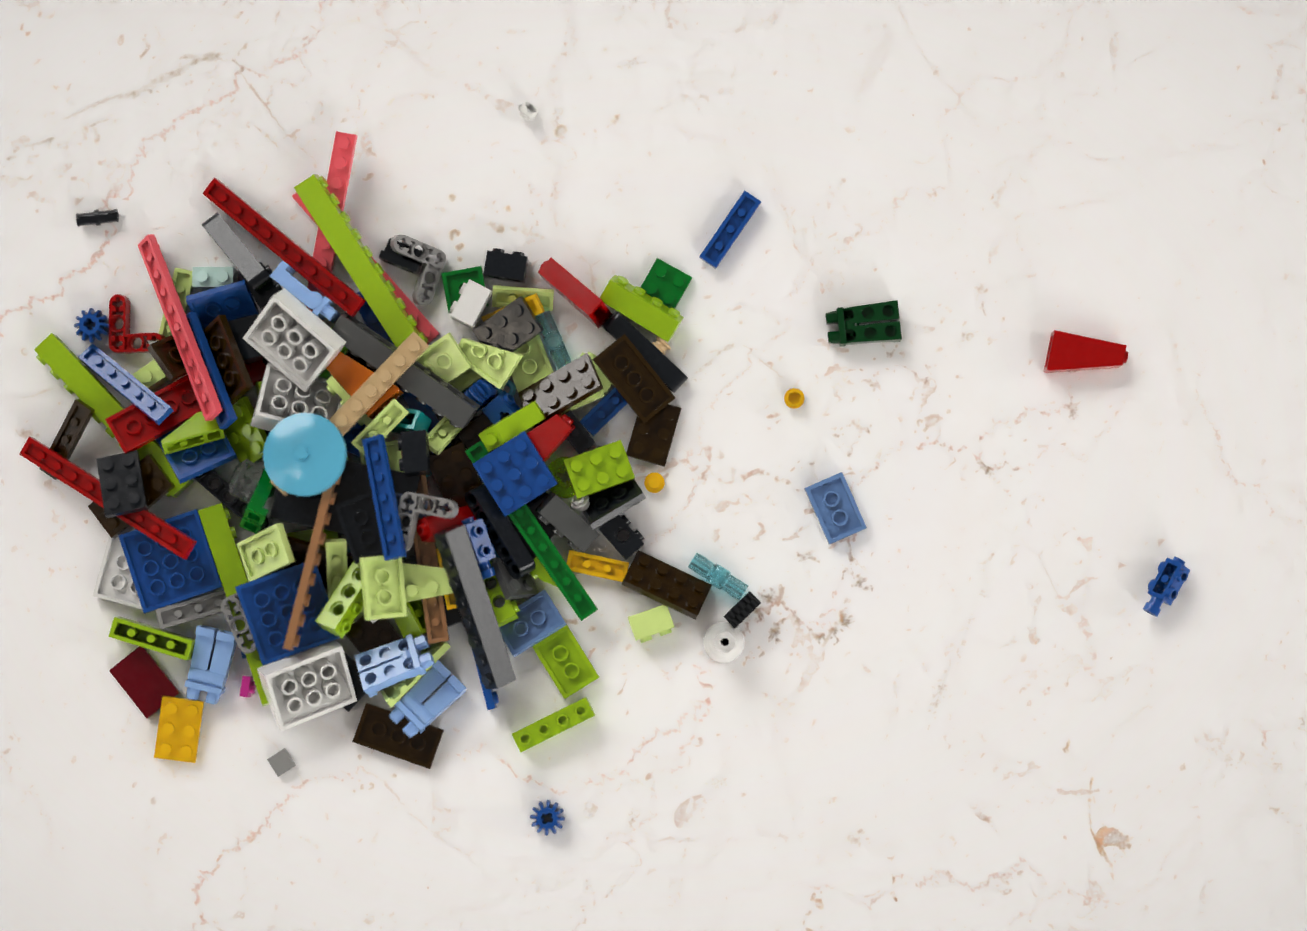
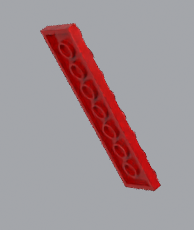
[105,360,266,454]

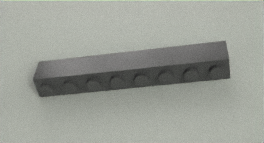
[332,313,480,429]

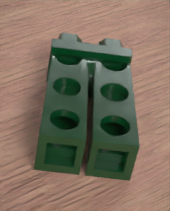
[825,300,902,347]

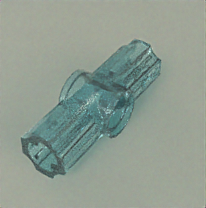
[535,311,572,370]
[688,553,748,600]

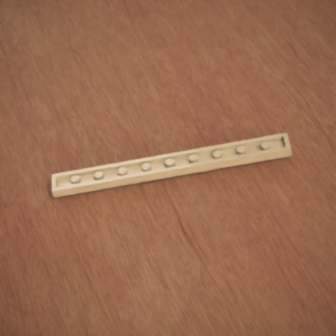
[270,331,430,496]

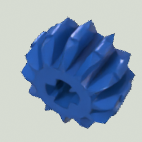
[74,308,109,343]
[464,378,497,411]
[530,800,565,836]

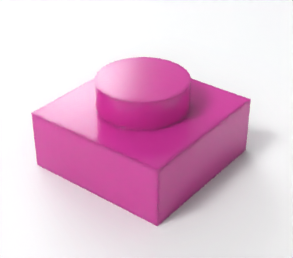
[239,676,256,697]

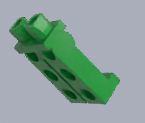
[239,467,277,534]

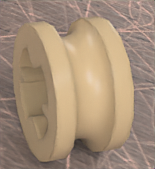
[652,336,671,355]

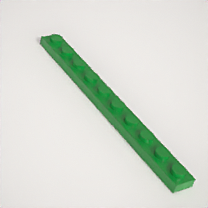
[465,440,598,621]

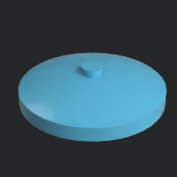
[263,413,347,497]

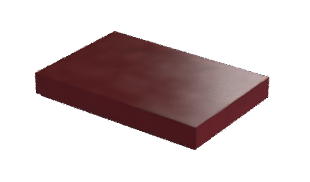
[109,646,181,719]

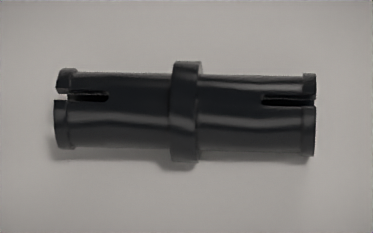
[76,209,119,227]

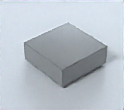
[267,748,296,777]

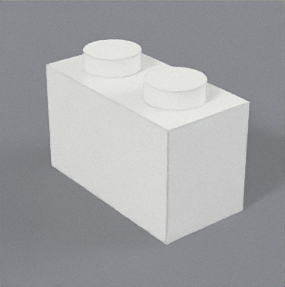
[450,279,492,329]

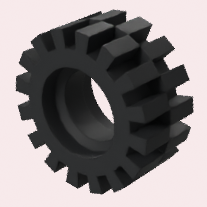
[724,591,761,628]

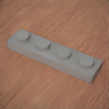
[155,590,231,630]

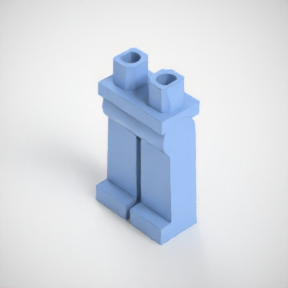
[270,260,341,324]
[184,624,239,705]
[354,634,435,698]
[389,660,466,738]

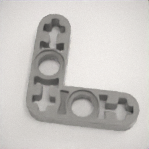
[390,235,446,306]
[398,492,458,552]
[221,593,256,654]

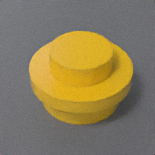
[784,388,805,409]
[644,473,665,493]

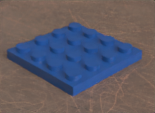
[118,509,223,614]
[235,562,340,666]

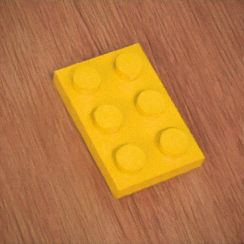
[154,696,204,763]

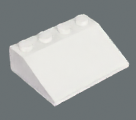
[243,288,347,392]
[251,362,342,431]
[257,640,357,731]

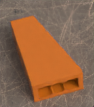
[326,352,403,420]

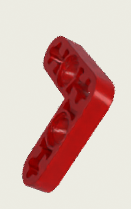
[109,294,165,354]

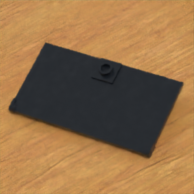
[270,460,420,543]

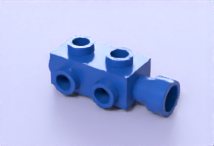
[461,517,496,579]
[1143,556,1191,617]

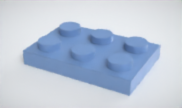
[804,472,867,544]
[499,589,567,658]

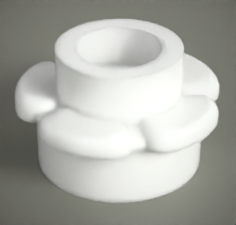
[518,102,538,120]
[570,495,590,512]

